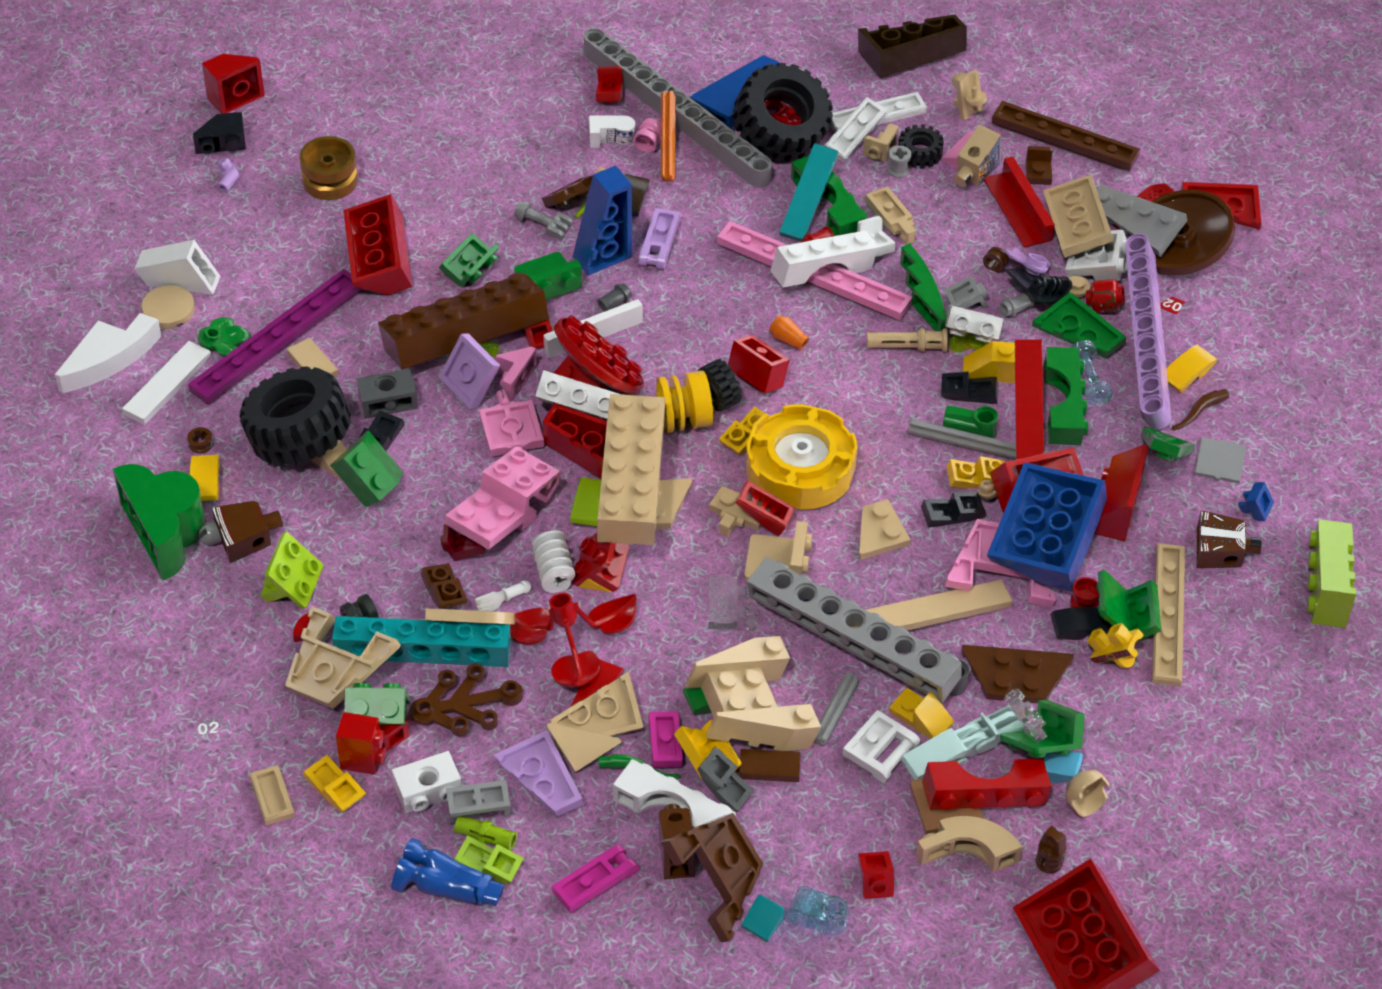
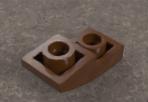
[421,563,467,609]

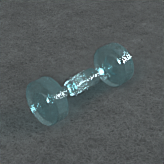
[1071,340,1113,405]

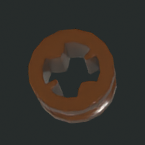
[983,247,1009,273]
[187,427,213,453]

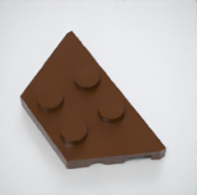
[961,645,1074,704]

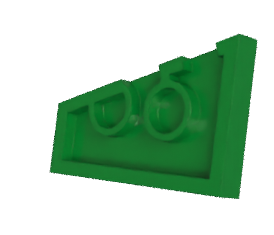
[1032,292,1126,358]

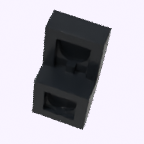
[941,371,998,404]
[358,410,405,451]
[921,492,986,528]
[1050,607,1113,640]

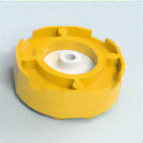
[746,404,857,510]

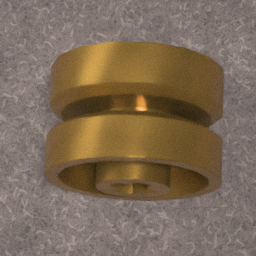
[299,136,358,200]

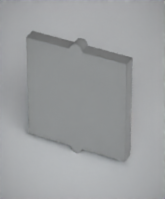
[1195,437,1246,483]

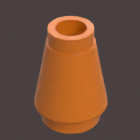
[769,315,809,350]

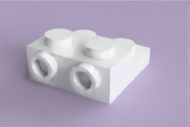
[1065,230,1127,281]
[945,305,1004,343]

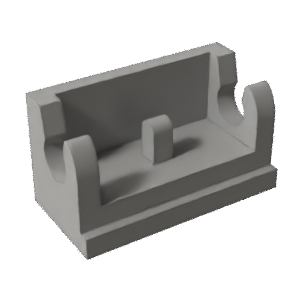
[446,780,511,824]

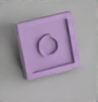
[439,334,500,409]

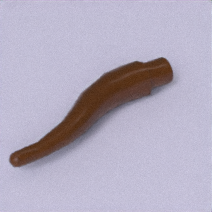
[1172,389,1229,431]

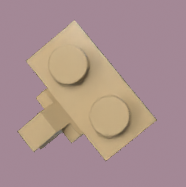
[709,486,770,537]

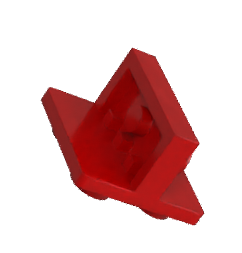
[572,533,630,592]

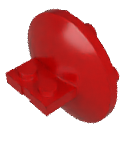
[554,315,644,395]

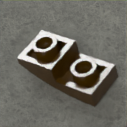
[625,174,650,217]

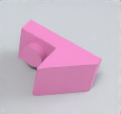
[495,347,537,401]

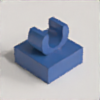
[1238,482,1274,521]

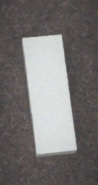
[824,97,887,162]

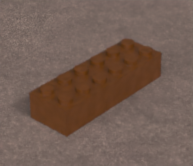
[378,273,549,370]

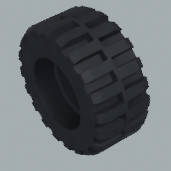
[733,63,833,162]
[239,366,351,466]

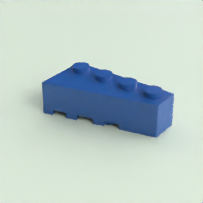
[572,165,632,276]

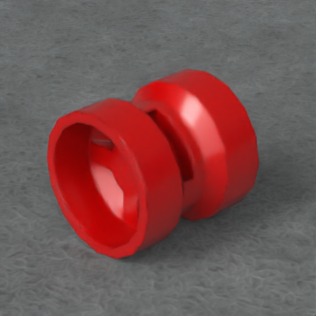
[1070,577,1099,608]

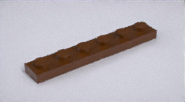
[992,101,1140,171]

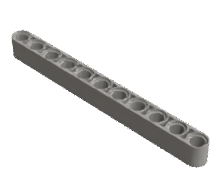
[584,28,772,188]

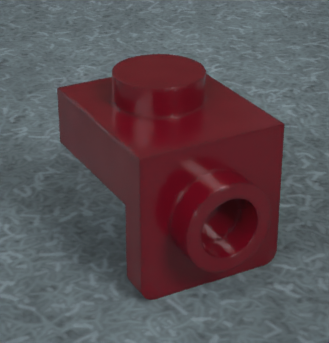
[440,524,485,561]

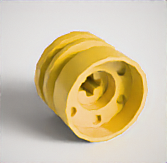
[655,371,713,433]

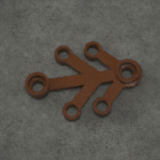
[410,663,523,737]

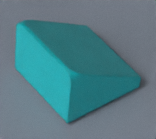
[741,894,785,942]

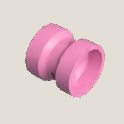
[633,118,661,153]

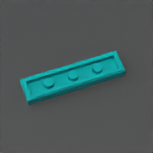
[779,143,838,242]

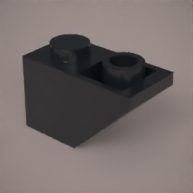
[193,112,246,154]

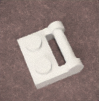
[842,710,920,783]

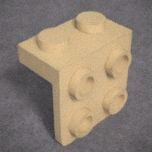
[744,521,812,580]

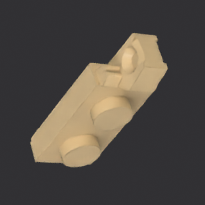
[865,186,916,245]

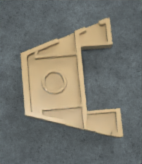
[285,606,401,709]

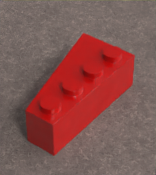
[542,403,607,479]

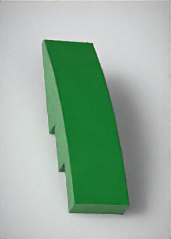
[900,243,946,331]

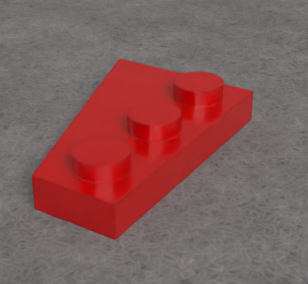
[1181,182,1262,230]

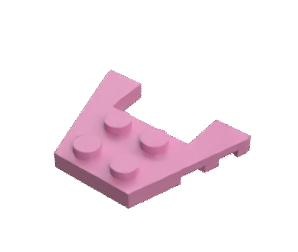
[945,519,1056,606]

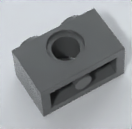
[356,368,418,419]

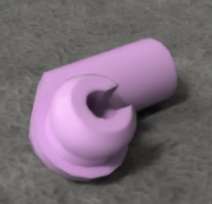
[217,158,239,193]

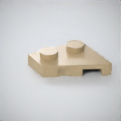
[656,478,692,529]
[859,499,911,560]

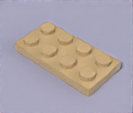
[1043,174,1114,258]

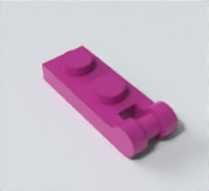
[552,844,639,913]

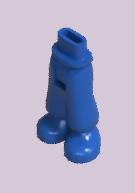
[391,838,504,907]

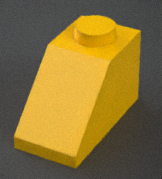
[963,341,1015,383]

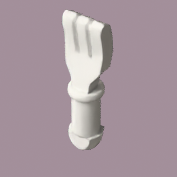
[475,580,531,611]

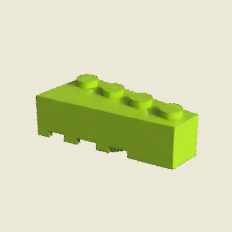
[1306,519,1356,628]

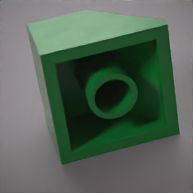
[330,430,404,507]

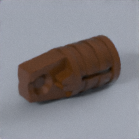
[1036,826,1066,874]

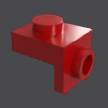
[596,66,624,104]

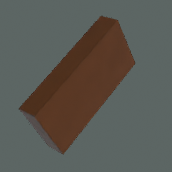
[739,749,800,782]

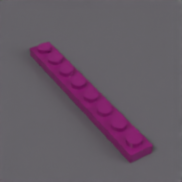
[188,269,362,405]

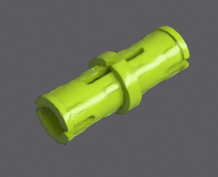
[454,816,518,851]

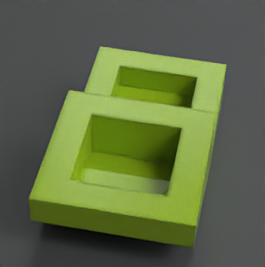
[570,477,601,526]
[454,835,524,885]

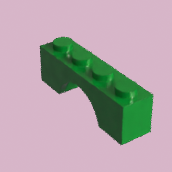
[791,156,868,236]
[1044,347,1088,445]

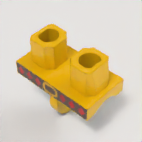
[1087,623,1143,668]

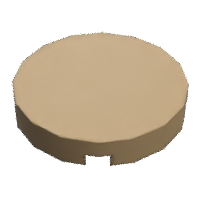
[141,285,195,329]

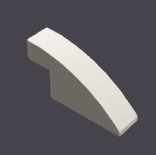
[55,313,161,393]

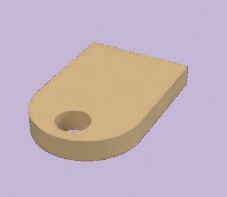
[425,608,515,624]

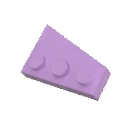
[493,730,584,817]

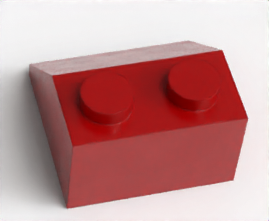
[202,53,265,114]

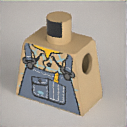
[953,124,1001,187]

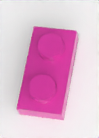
[648,712,683,768]

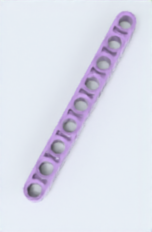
[1125,233,1171,430]

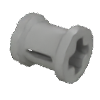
[887,146,911,178]

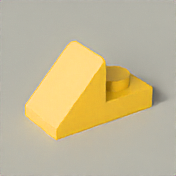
[889,687,954,739]

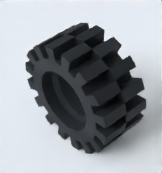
[898,124,944,169]
[698,359,742,412]

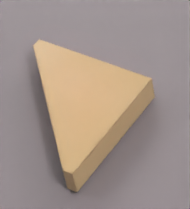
[545,723,622,772]

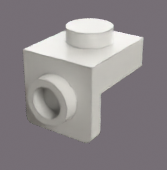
[857,216,895,257]

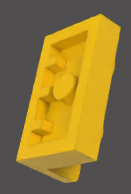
[674,720,741,779]

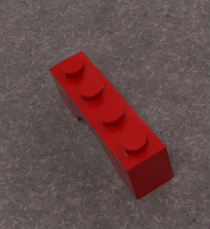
[922,758,1052,810]

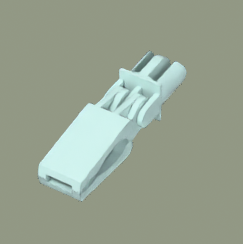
[901,705,1025,780]

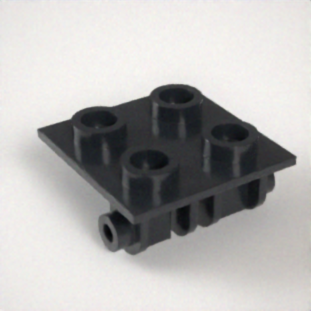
[1005,269,1072,303]

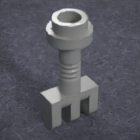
[514,201,573,240]

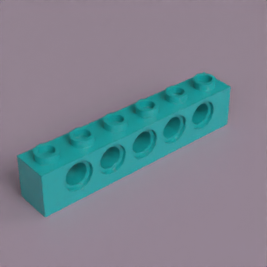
[332,616,511,667]

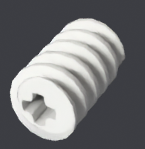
[531,531,575,593]

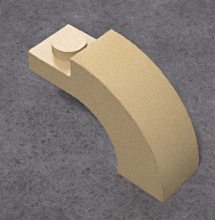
[916,816,1022,872]

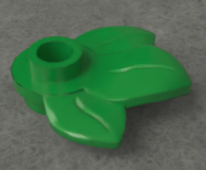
[198,317,251,357]

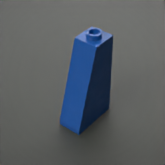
[690,55,780,131]

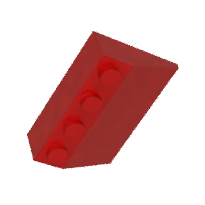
[1013,858,1160,989]

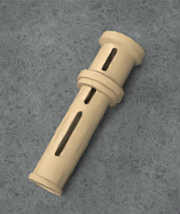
[867,328,948,352]

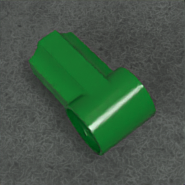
[943,405,998,439]

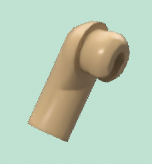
[978,480,997,500]

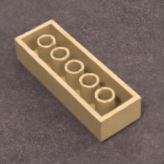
[597,394,665,545]

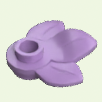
[1005,247,1051,276]

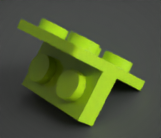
[260,532,323,609]

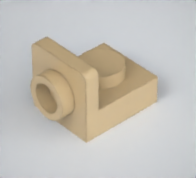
[863,123,898,162]

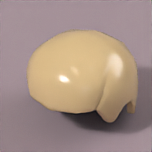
[1065,769,1109,818]

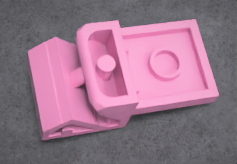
[444,446,560,549]

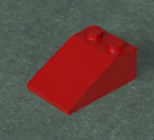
[990,447,1084,514]

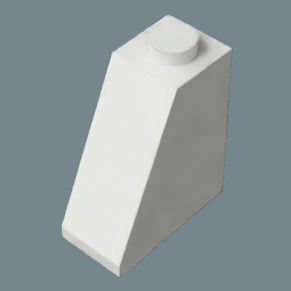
[134,240,220,295]

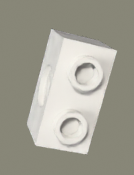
[392,751,461,813]

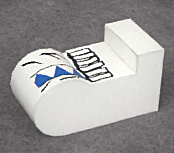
[589,116,635,148]

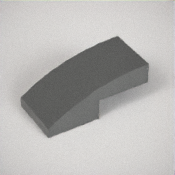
[697,746,753,812]

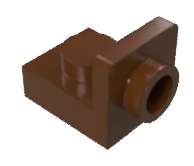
[1025,146,1053,185]

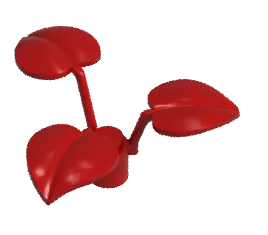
[510,592,637,687]

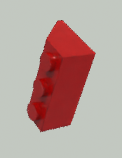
[1094,445,1149,542]

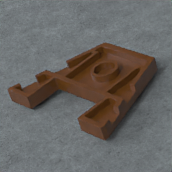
[661,813,763,942]

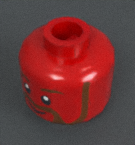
[1086,279,1125,314]

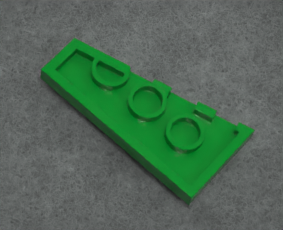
[1141,425,1195,461]

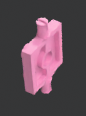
[479,389,544,457]

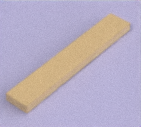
[1152,543,1185,687]
[851,580,1012,630]

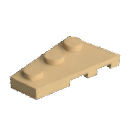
[549,671,644,750]

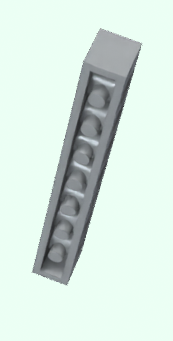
[747,557,962,703]

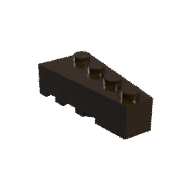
[858,14,967,78]

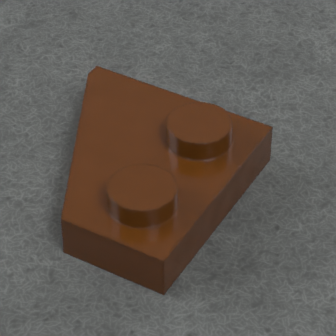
[541,175,593,209]

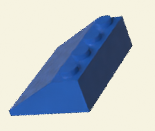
[987,462,1107,592]

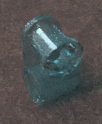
[786,886,848,936]

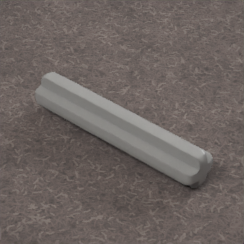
[813,673,859,746]

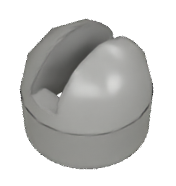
[199,521,222,546]

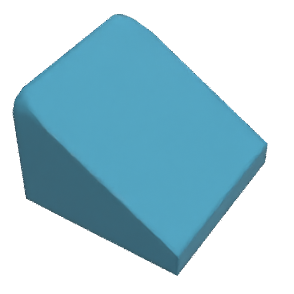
[1044,751,1083,783]

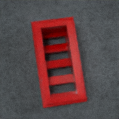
[735,480,795,537]

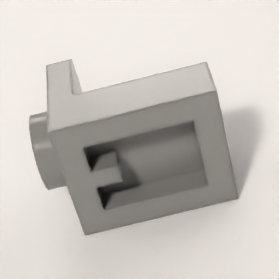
[944,275,989,309]

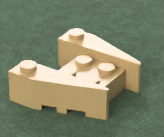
[685,636,821,751]

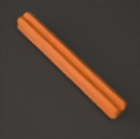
[660,91,675,182]

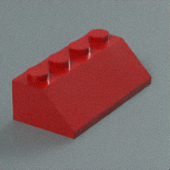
[343,194,412,295]

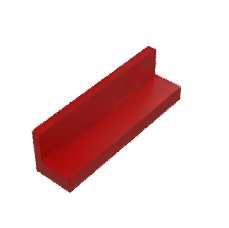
[984,156,1055,248]

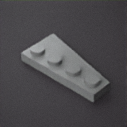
[1097,185,1188,257]

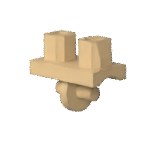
[951,70,987,120]

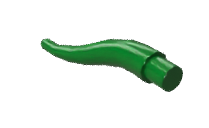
[599,754,680,780]

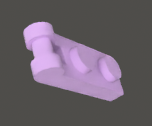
[639,208,680,270]

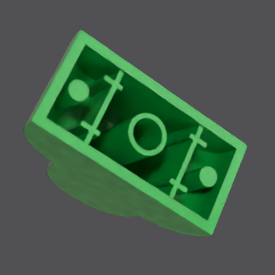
[113,464,206,581]

